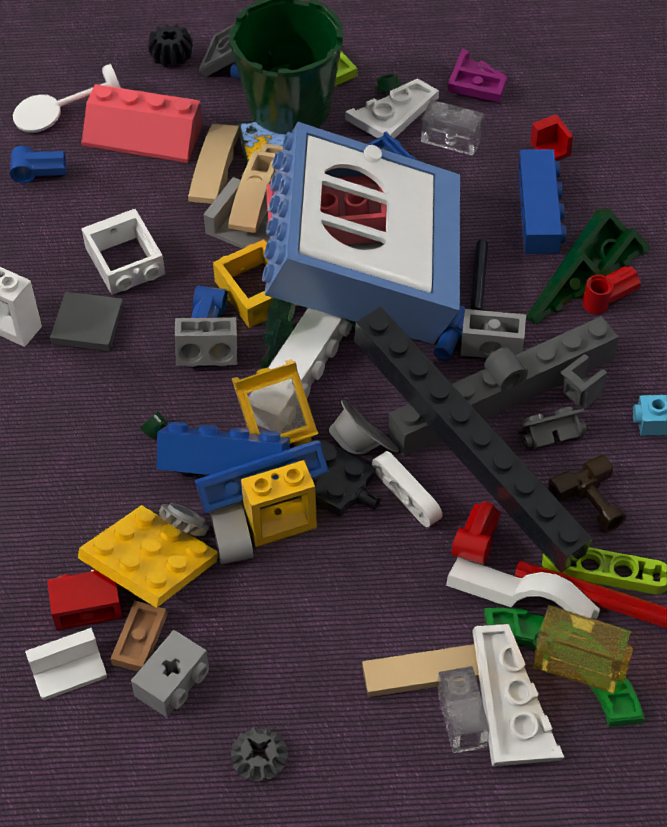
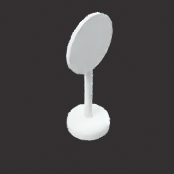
[13,64,120,133]

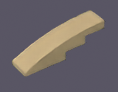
[188,123,239,204]

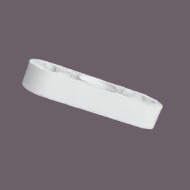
[372,451,443,527]

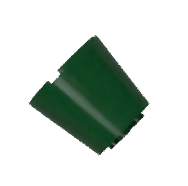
[230,0,343,134]

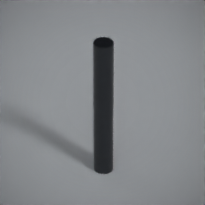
[471,240,488,311]

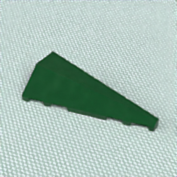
[526,209,651,324]

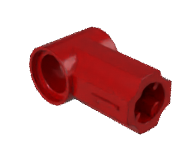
[582,266,641,315]
[451,501,501,565]

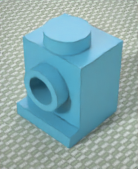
[633,395,667,436]

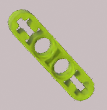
[542,547,667,595]

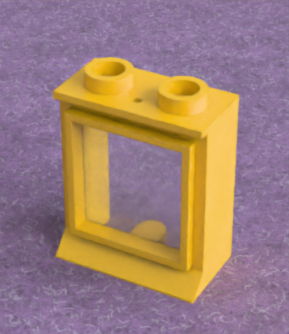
[232,359,318,446]

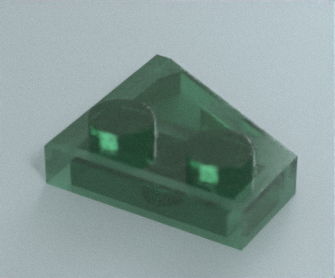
[260,298,296,369]

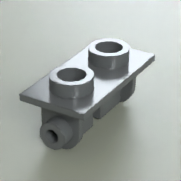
[518,407,587,449]

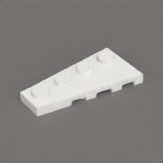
[473,624,564,766]

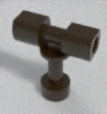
[548,454,626,532]

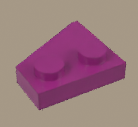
[448,49,507,103]

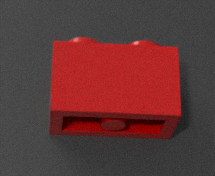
[47,569,123,631]

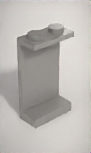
[204,177,270,249]

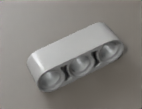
[209,501,254,564]

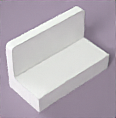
[25,628,107,700]

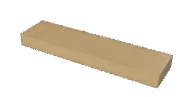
[362,644,480,697]

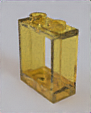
[533,605,634,693]

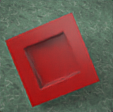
[530,114,573,161]

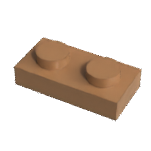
[111,601,167,672]

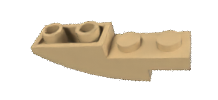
[228,143,283,233]

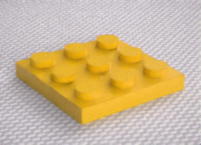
[78,505,219,608]

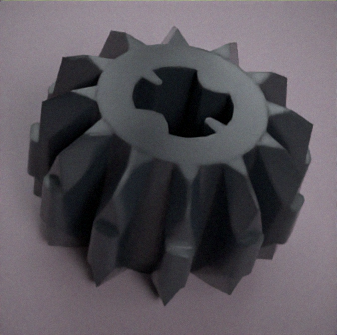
[148,24,193,67]

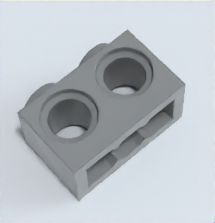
[175,317,237,367]

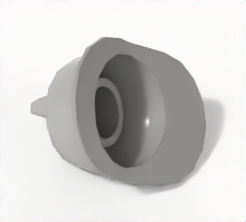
[329,400,399,454]

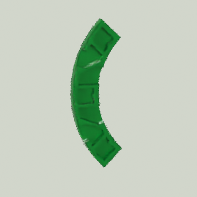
[484,607,644,727]

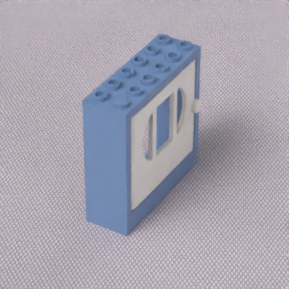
[262,122,460,345]

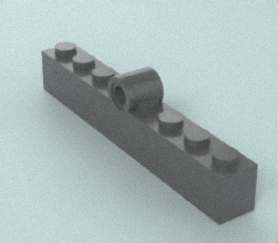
[388,316,619,457]

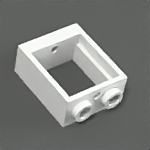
[82,209,165,295]
[0,267,42,347]

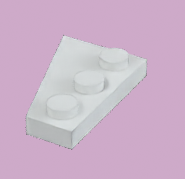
[345,79,439,139]

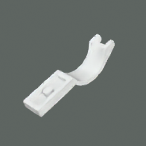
[446,558,600,634]

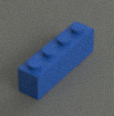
[518,149,566,254]
[156,422,290,475]

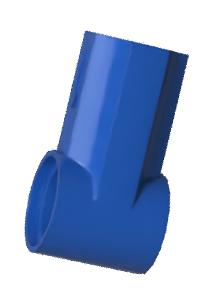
[10,146,67,183]
[191,285,228,318]

